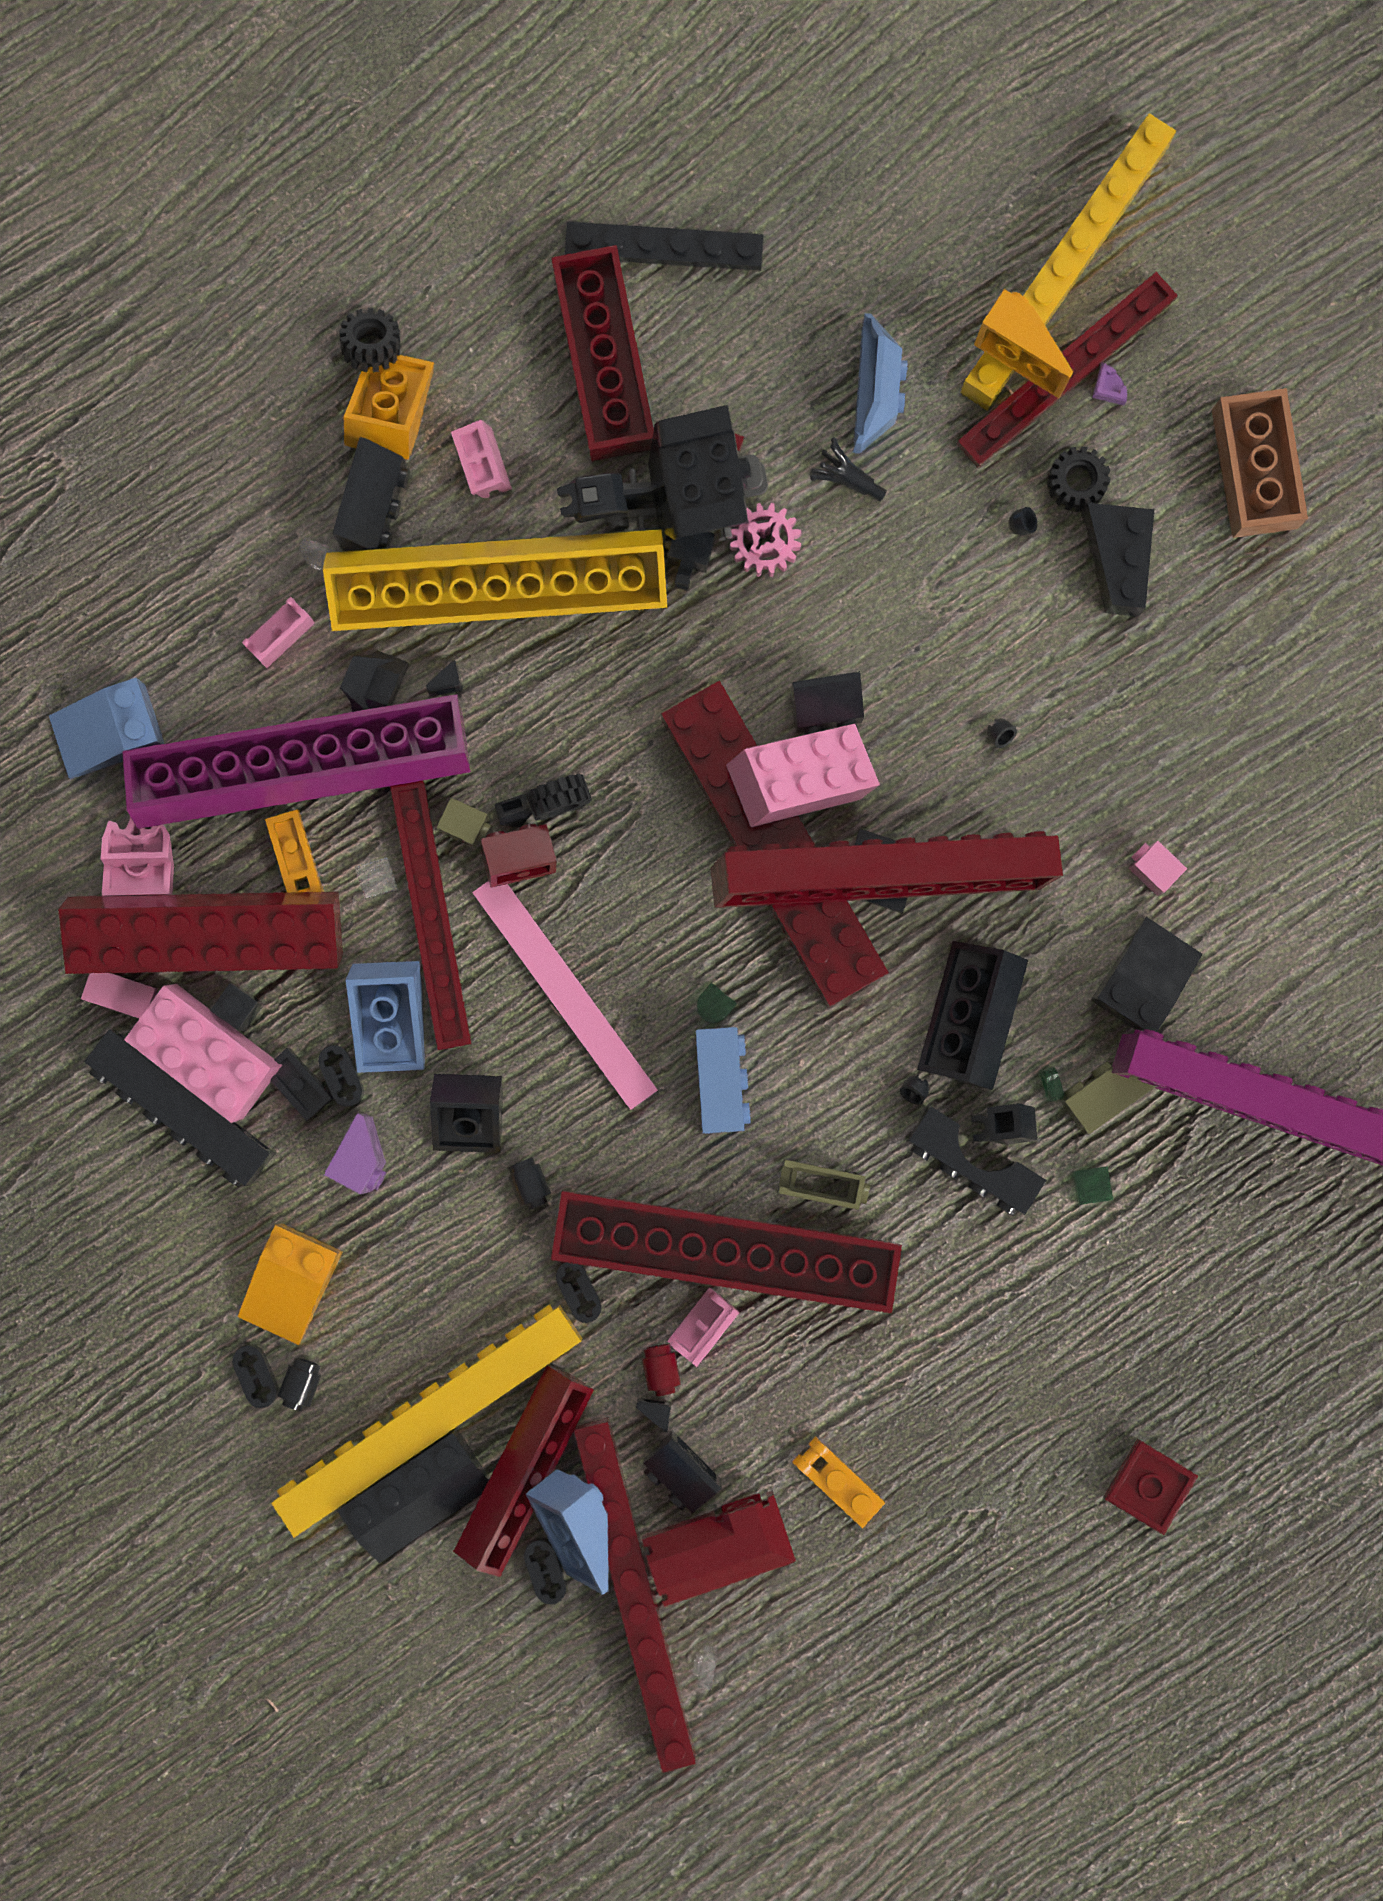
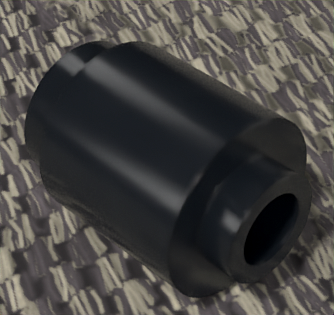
[508,1157,551,1210]
[278,1357,321,1411]

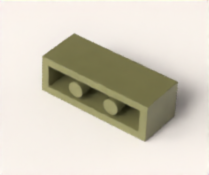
[1060,1061,1156,1135]

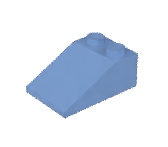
[49,678,165,779]
[346,961,425,1073]
[526,1469,608,1595]

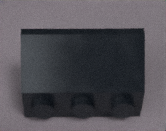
[332,437,410,551]

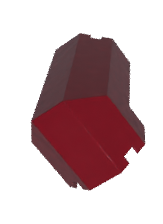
[642,1491,796,1607]

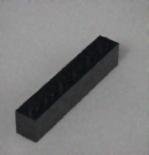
[84,1029,276,1187]

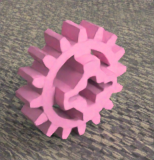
[730,503,801,577]

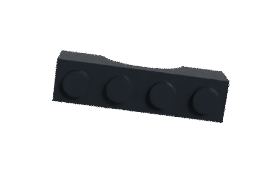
[906,1106,1047,1216]

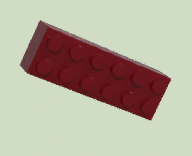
[551,245,654,462]

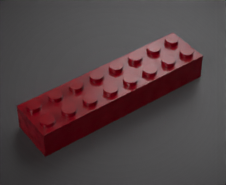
[58,891,343,974]

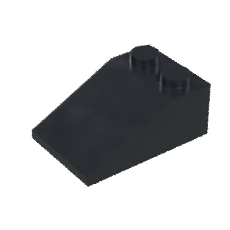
[1091,917,1202,1032]

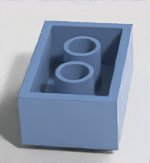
[696,1027,750,1134]

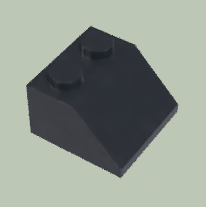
[790,671,864,735]
[430,1074,503,1153]
[643,1430,722,1513]

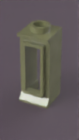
[777,1159,870,1210]

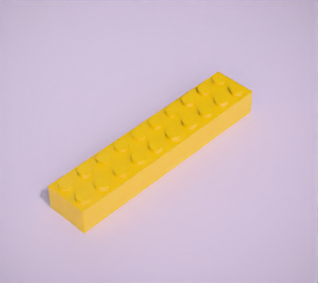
[323,529,667,631]

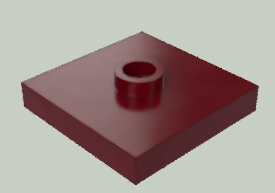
[1103,1438,1199,1535]

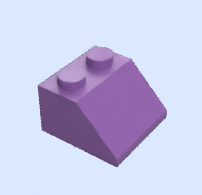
[324,1113,387,1194]

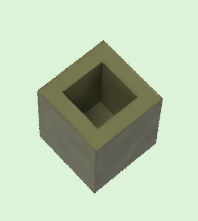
[436,798,492,848]

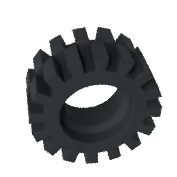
[339,308,401,372]
[1047,446,1111,512]
[526,774,592,820]

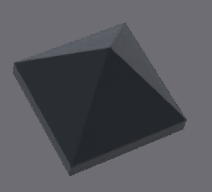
[494,794,532,828]

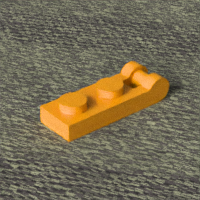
[265,809,324,892]
[792,1436,885,1528]

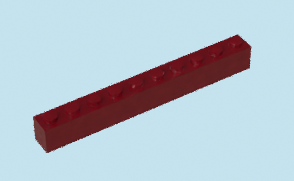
[574,1417,696,1773]

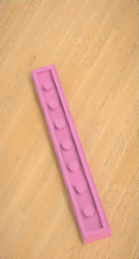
[472,881,658,1110]

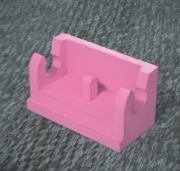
[451,420,512,498]
[242,596,315,668]
[667,1287,739,1367]

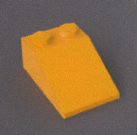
[974,289,1073,399]
[343,355,434,460]
[237,1223,343,1345]

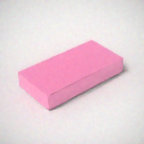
[81,973,158,1019]

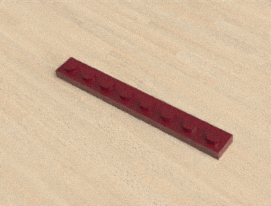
[956,272,1178,469]
[390,780,472,1051]

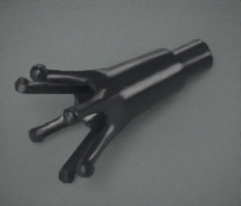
[810,437,887,502]

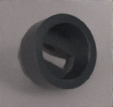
[1008,507,1038,536]
[987,718,1017,748]
[900,1075,930,1105]

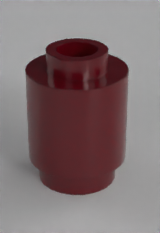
[641,1344,681,1396]

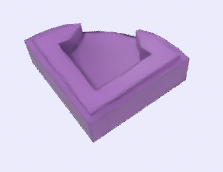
[1092,363,1127,405]

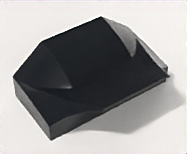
[340,651,409,712]

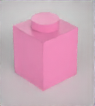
[1128,841,1187,896]

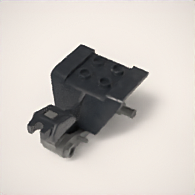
[557,405,768,541]

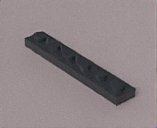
[565,221,764,271]

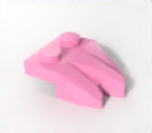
[101,817,174,896]

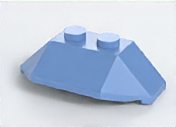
[853,313,907,453]

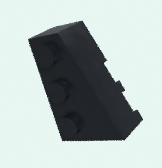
[1081,503,1155,617]

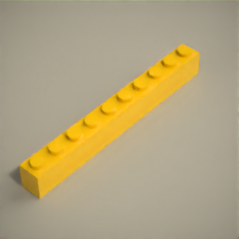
[960,113,1177,411]
[271,1304,583,1538]

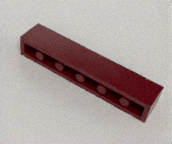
[453,1365,594,1577]

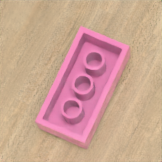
[727,724,880,827]
[125,984,282,1123]

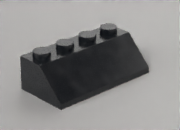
[917,941,1029,1090]
[337,1428,490,1563]

